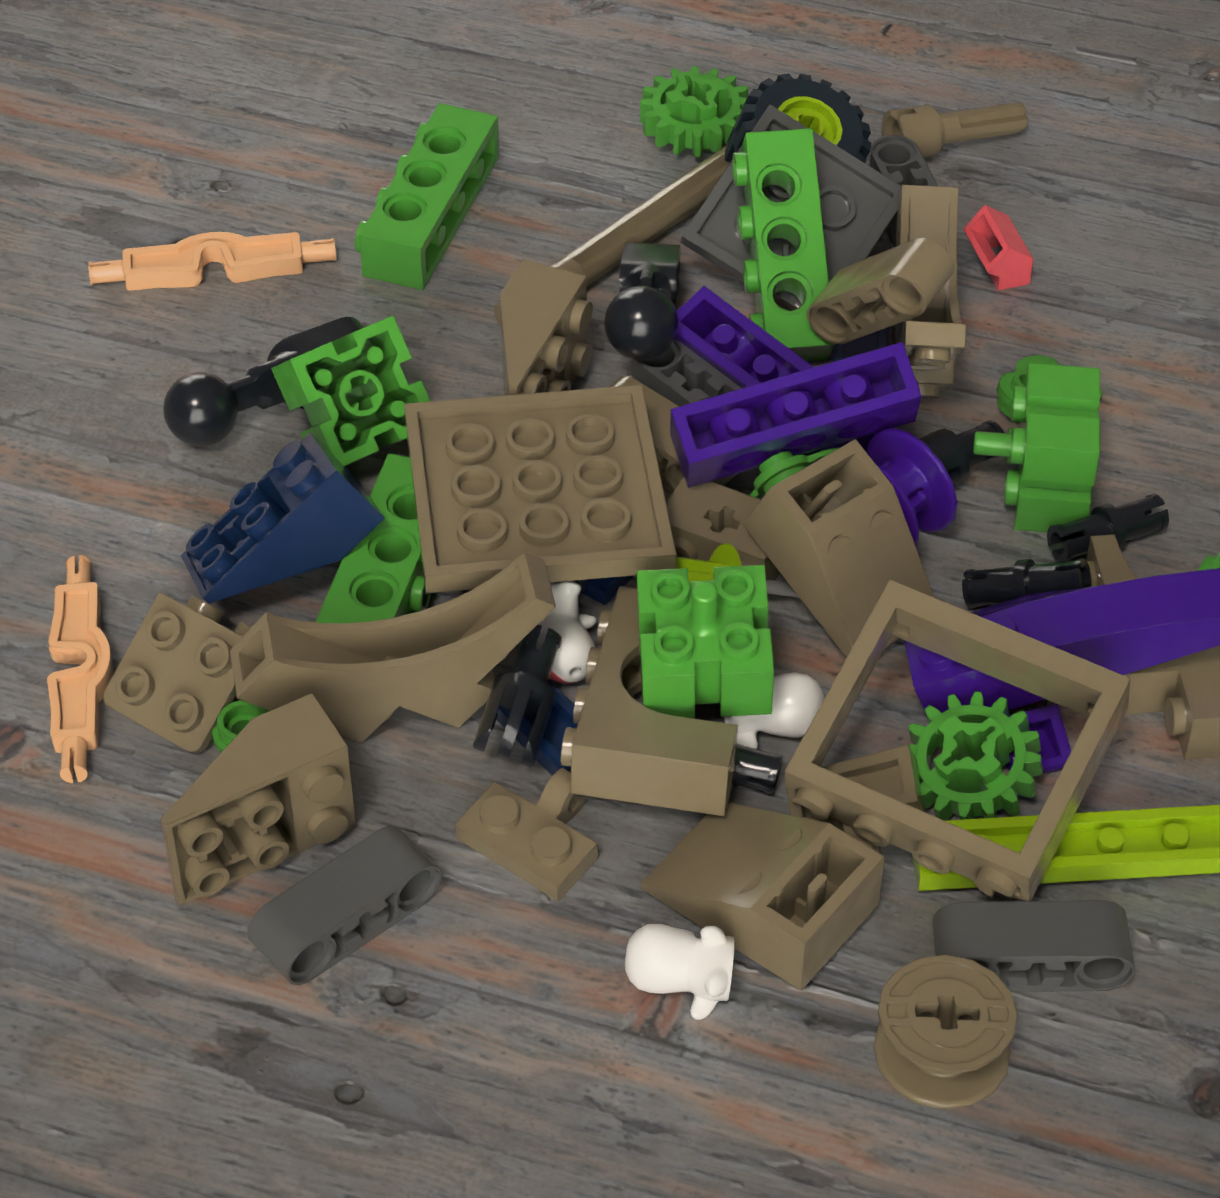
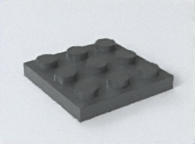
[680,104,902,311]

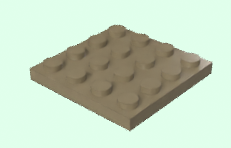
[404,385,676,593]

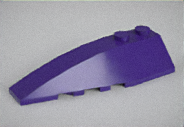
[904,568,1220,713]

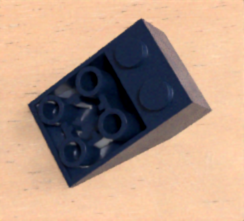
[181,433,385,604]

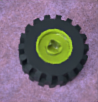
[725,73,871,163]

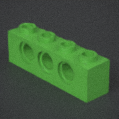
[355,103,500,290]
[732,128,835,362]
[315,453,431,623]

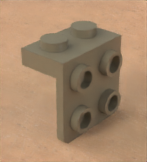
[103,592,252,754]

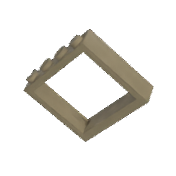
[784,580,1131,902]

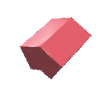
[963,205,1033,291]

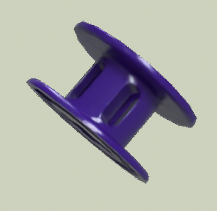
[867,428,958,548]

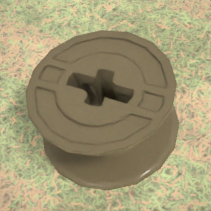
[873,955,1018,1110]

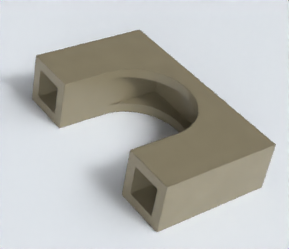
[561,586,738,816]

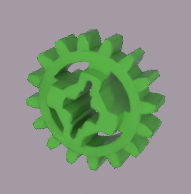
[640,66,749,157]
[908,692,1043,821]

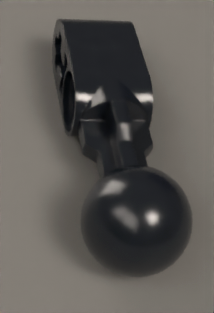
[604,242,681,360]
[163,317,364,446]

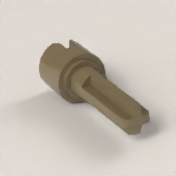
[882,102,1028,158]

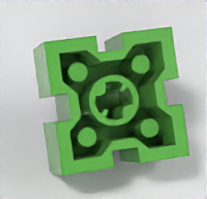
[271,315,431,466]
[973,363,1100,532]
[637,565,774,718]

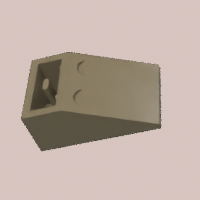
[500,259,593,395]
[742,439,934,658]
[160,693,356,906]
[641,802,884,991]

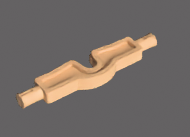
[88,232,337,291]
[47,555,114,783]

